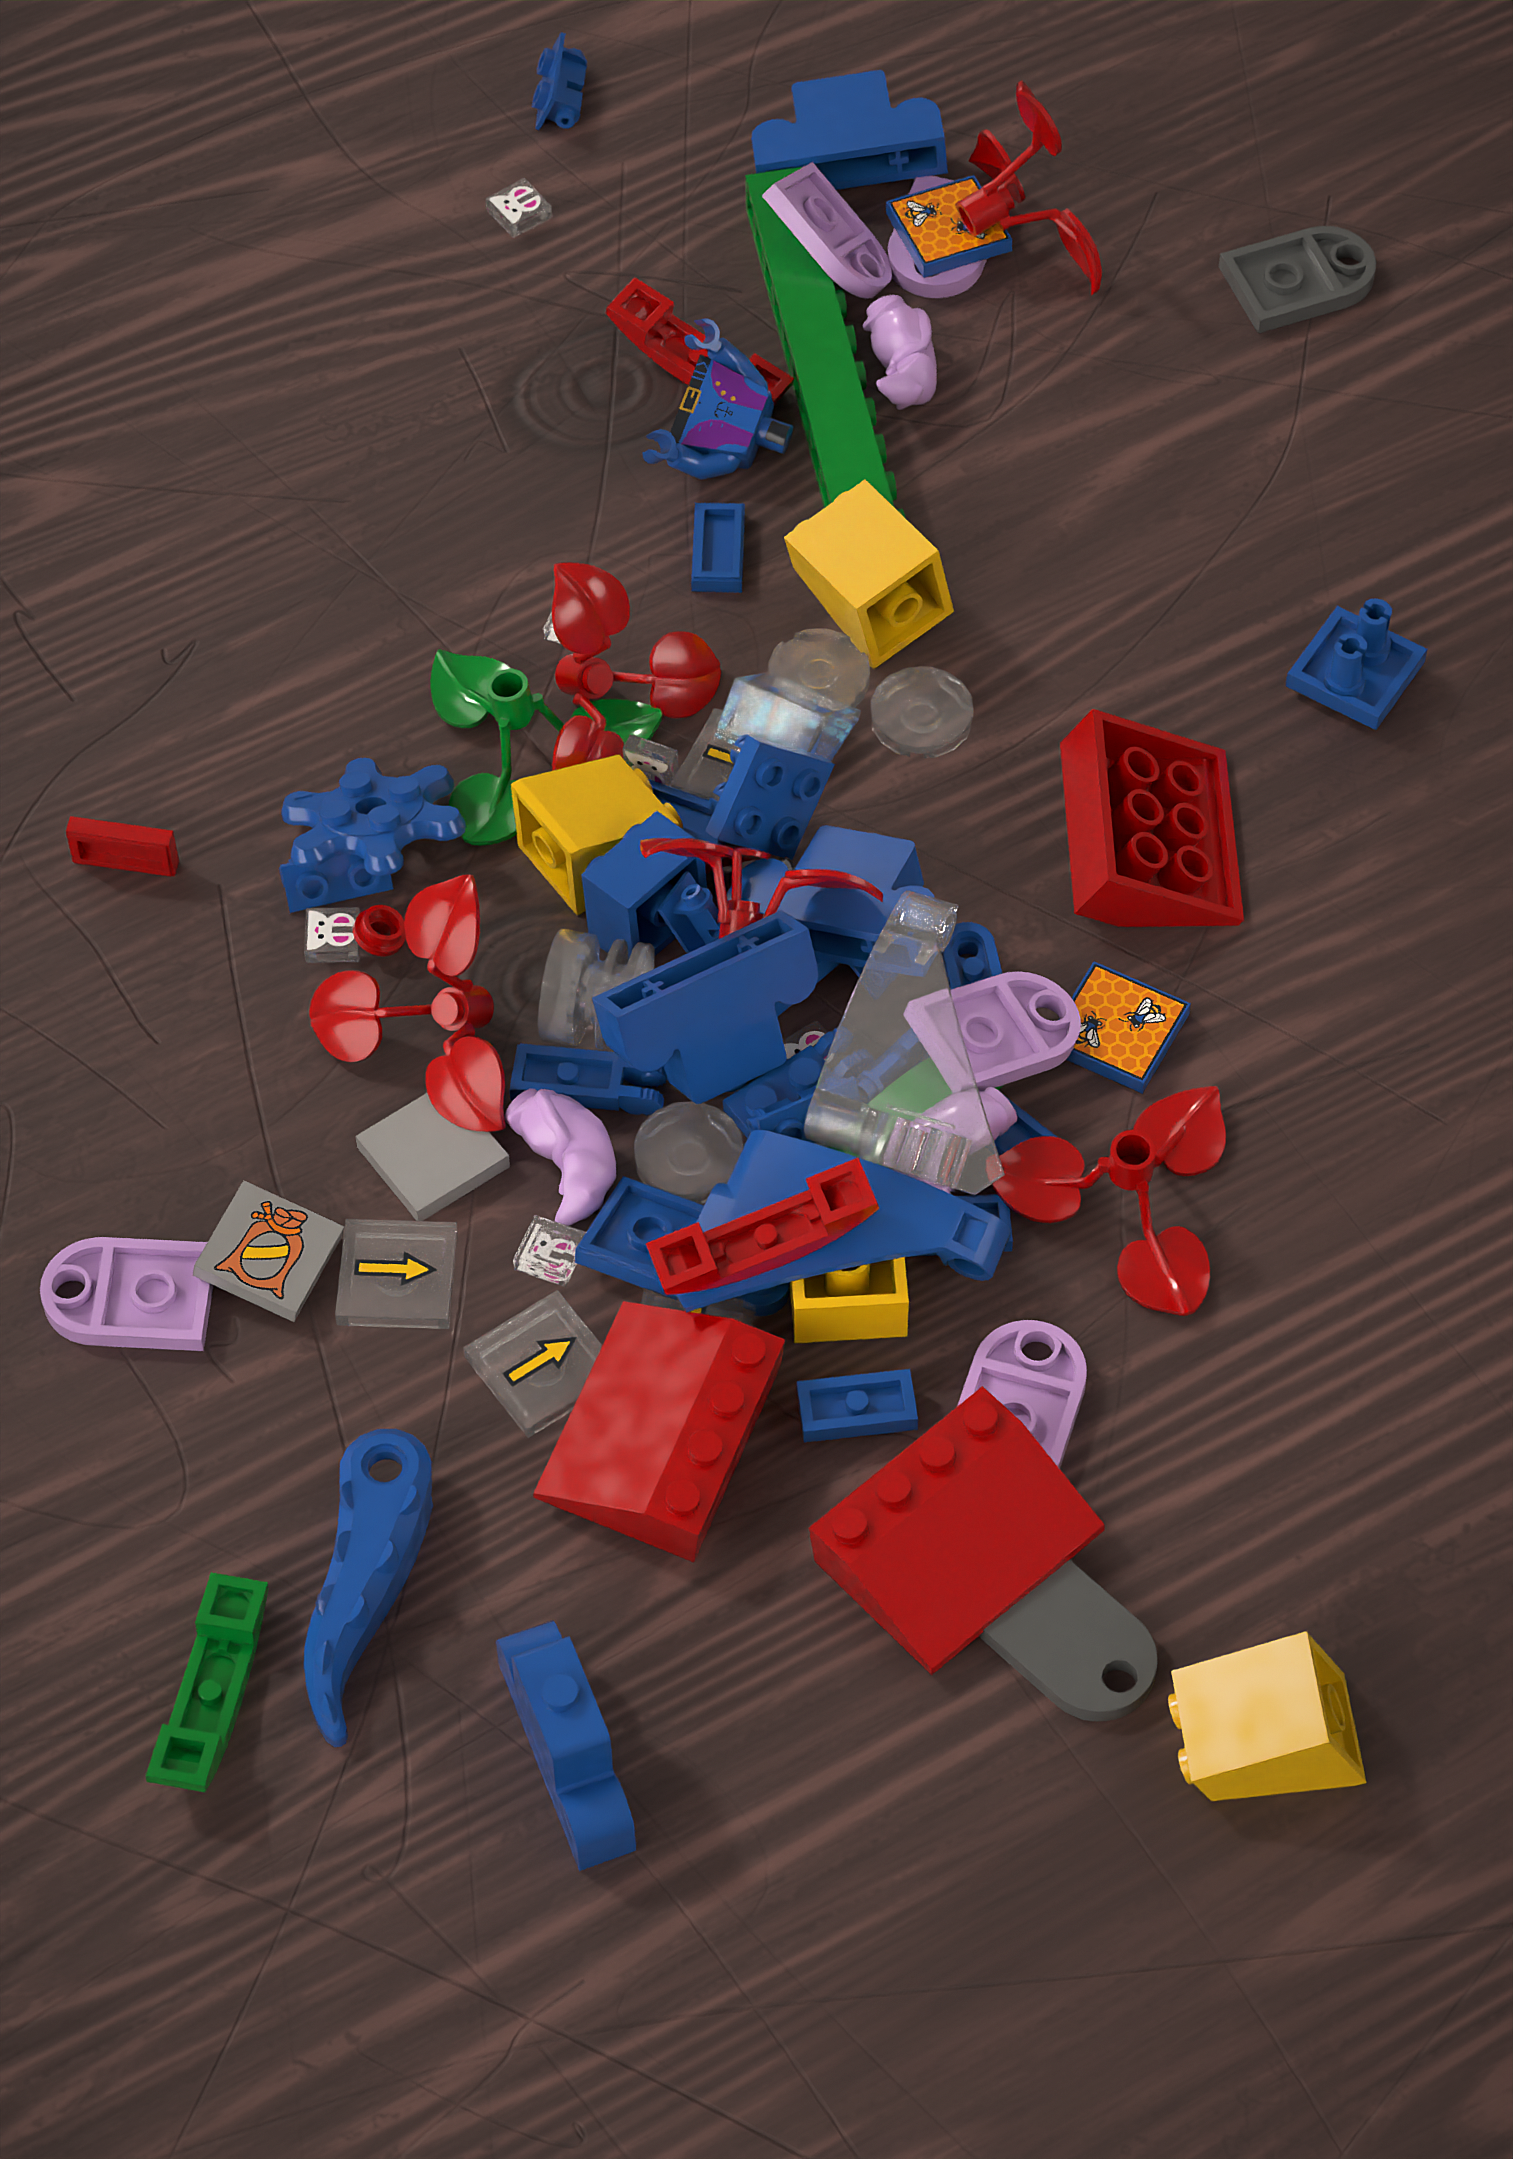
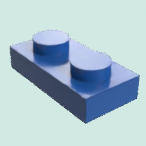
[796,1369,918,1443]

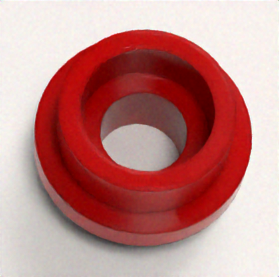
[353,905,406,957]

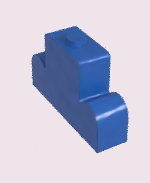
[751,70,948,190]
[727,825,945,980]
[592,910,818,1104]
[496,1620,636,1871]

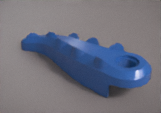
[304,1429,433,1747]

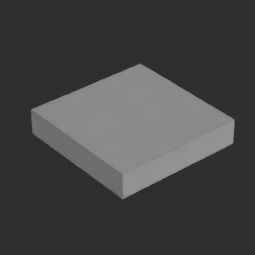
[355,1093,510,1223]

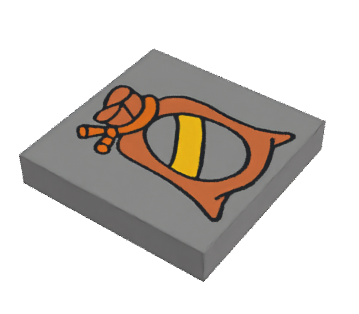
[193,1181,344,1322]

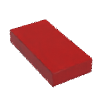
[66,816,179,877]

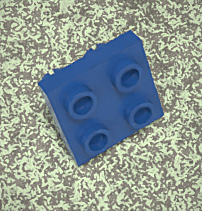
[1286,599,1428,730]
[705,734,835,860]

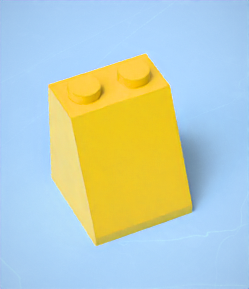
[784,480,954,669]
[511,755,683,916]
[1168,1631,1366,1801]

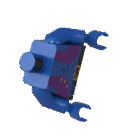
[642,319,793,480]

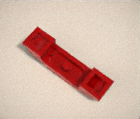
[606,277,794,405]
[646,1158,880,1295]

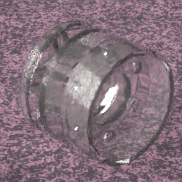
[538,929,655,1051]

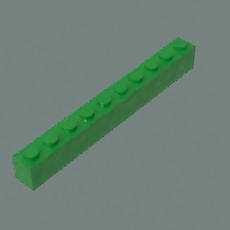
[745,167,905,517]

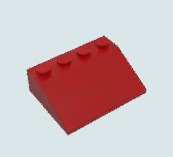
[1060,709,1244,927]
[533,1301,785,1563]
[809,1386,1105,1675]

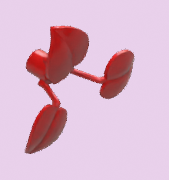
[956,80,1102,296]
[552,562,721,771]
[640,838,883,939]
[309,874,506,1132]
[985,1086,1226,1316]

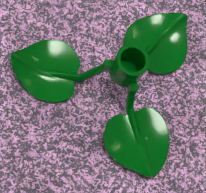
[430,649,662,845]

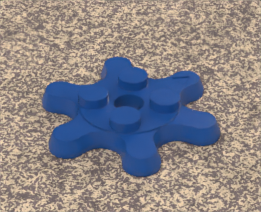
[281,758,467,876]

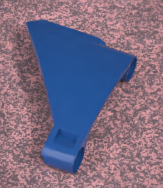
[675,1130,1011,1312]

